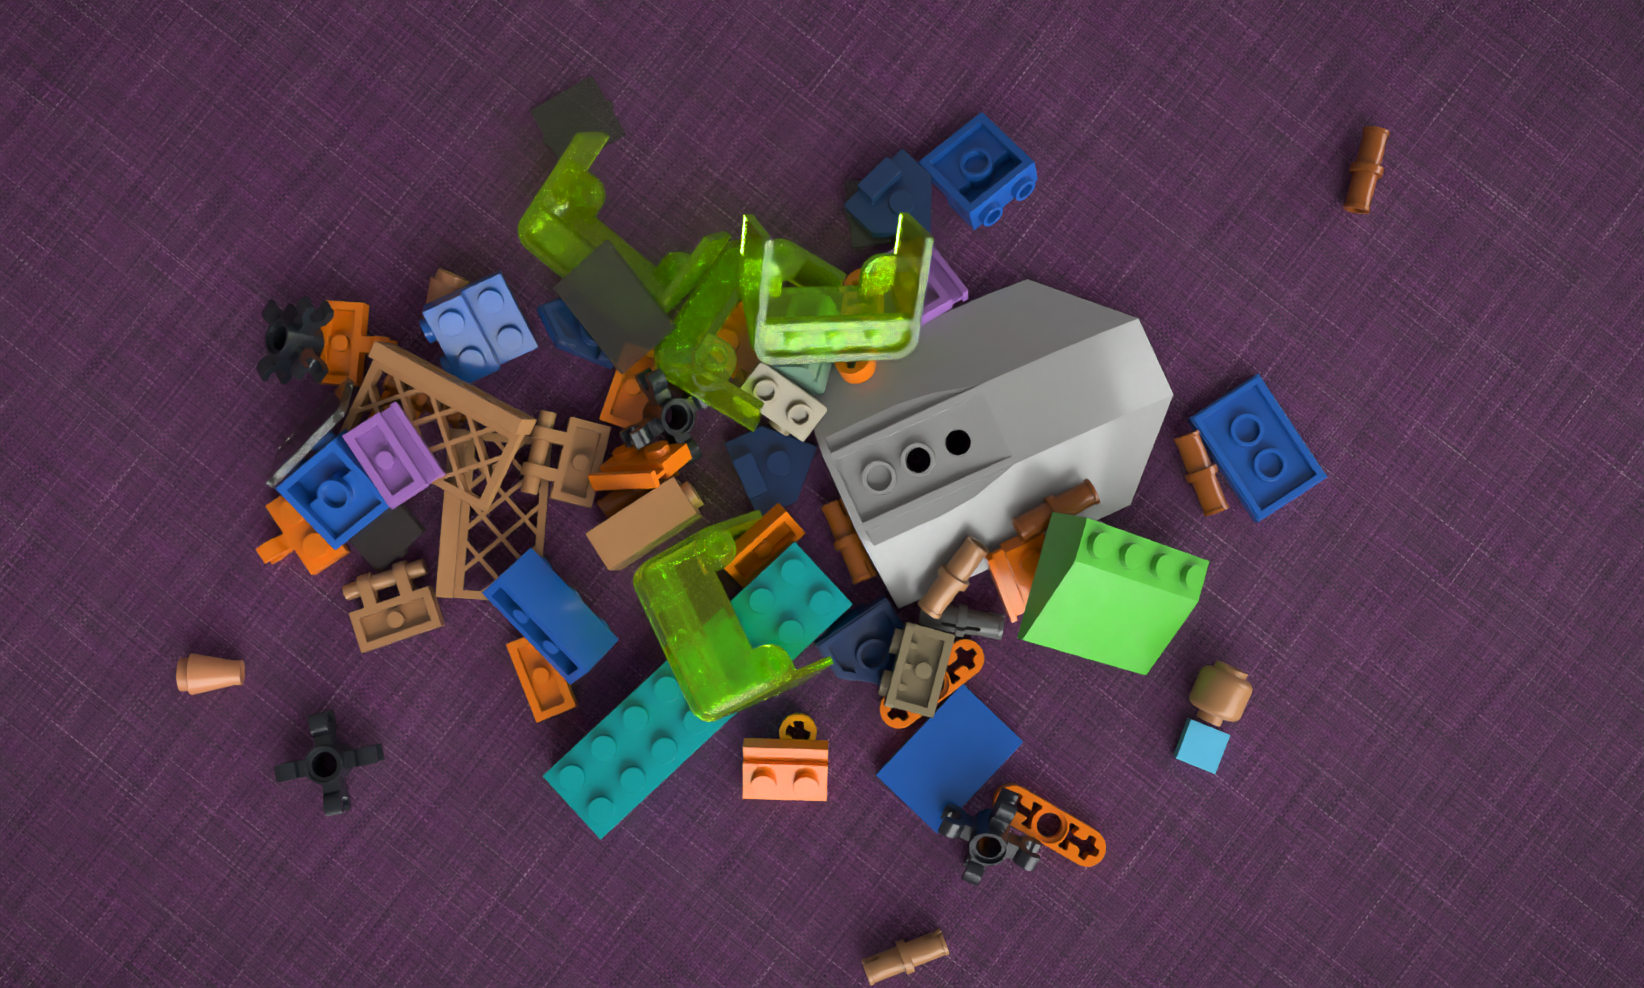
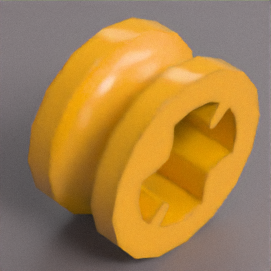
[779,713,817,740]

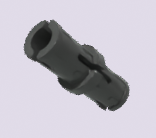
[918,604,1005,640]

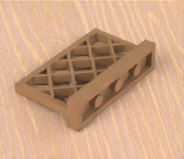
[339,341,537,511]
[435,428,552,600]

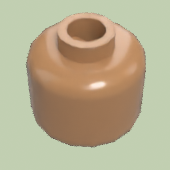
[1189,660,1253,727]

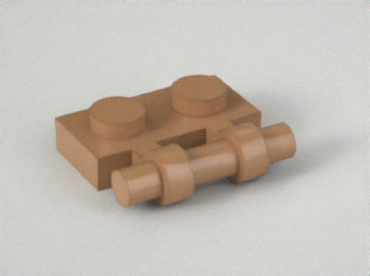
[520,410,611,508]
[342,558,445,653]

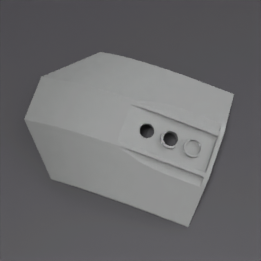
[810,279,1173,609]

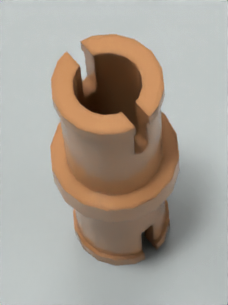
[918,535,990,619]
[861,928,950,986]

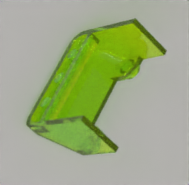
[518,131,731,333]
[738,212,934,365]
[654,238,847,432]
[633,510,834,722]

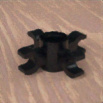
[256,296,334,385]
[619,367,718,465]
[274,710,385,816]
[938,787,1041,886]

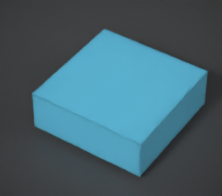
[1173,718,1230,774]

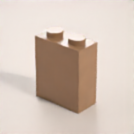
[585,477,704,571]

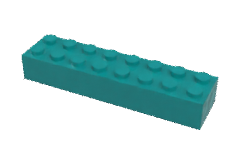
[543,542,852,840]

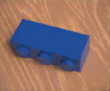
[482,548,619,685]

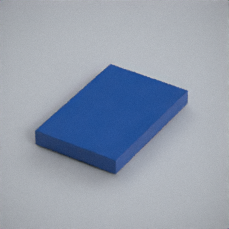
[1186,374,1327,523]
[875,684,1023,834]

